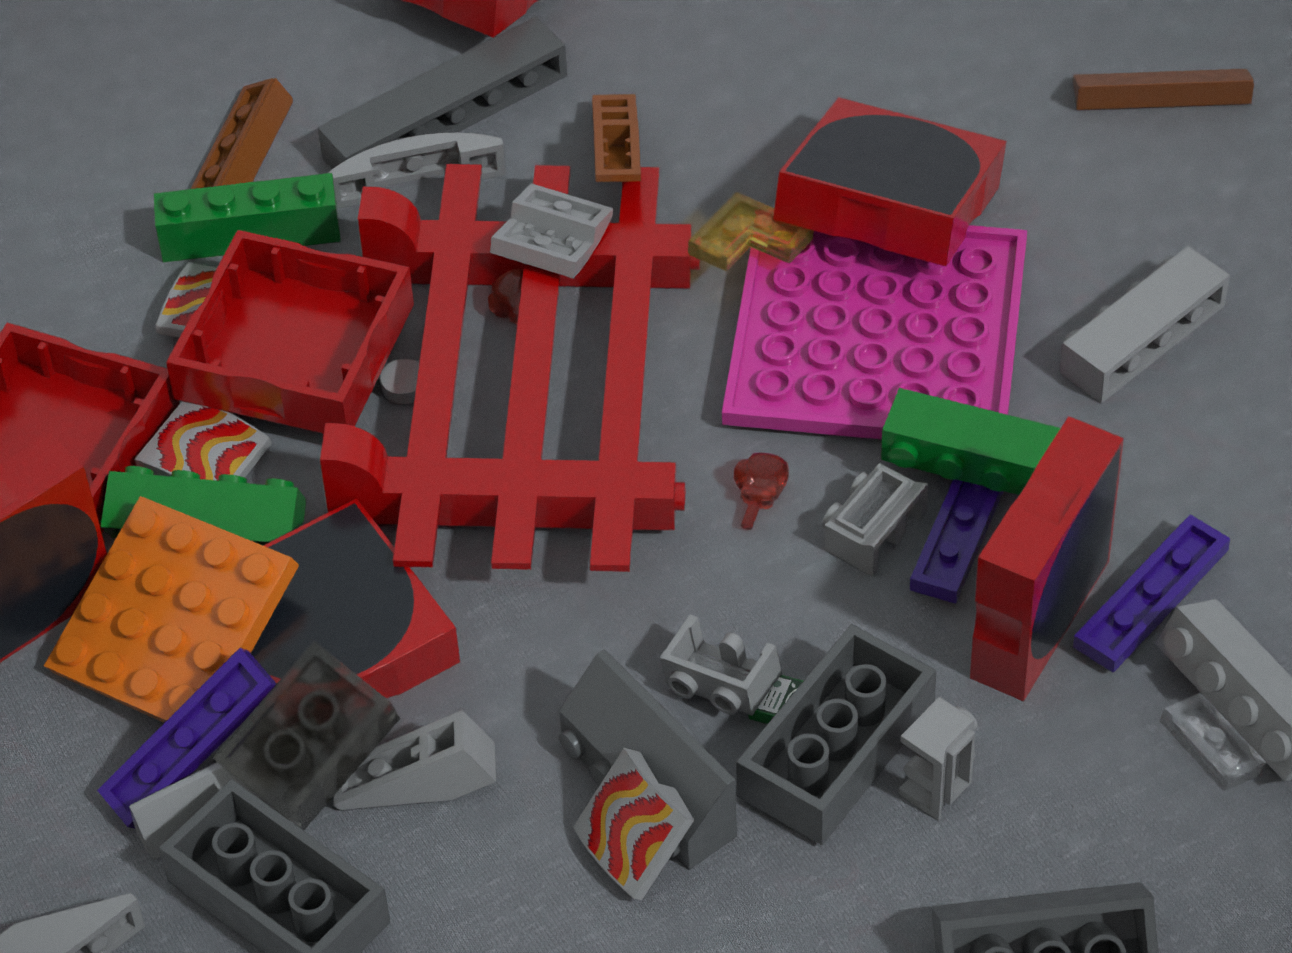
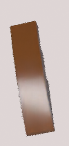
[592,94,641,182]

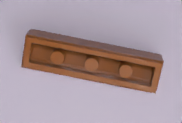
[1073,69,1254,110]
[191,78,293,189]

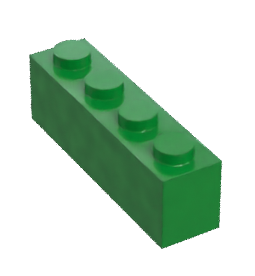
[154,173,341,263]
[881,388,1060,495]
[101,466,307,545]

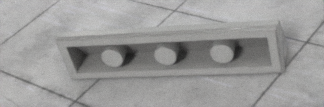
[129,716,333,860]

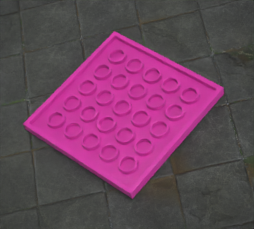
[722,207,1027,439]

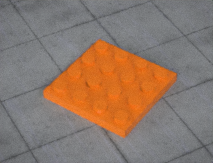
[44,496,299,723]

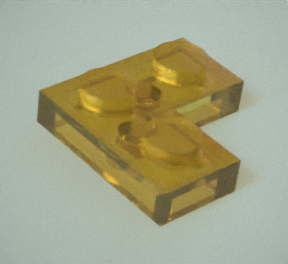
[688,192,814,271]

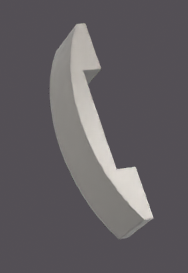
[328,132,506,209]

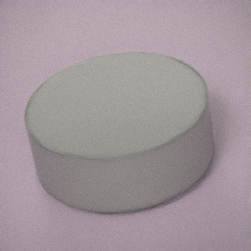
[380,359,419,404]

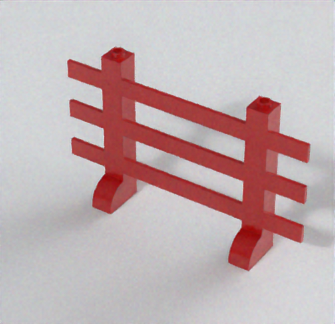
[320,164,701,572]

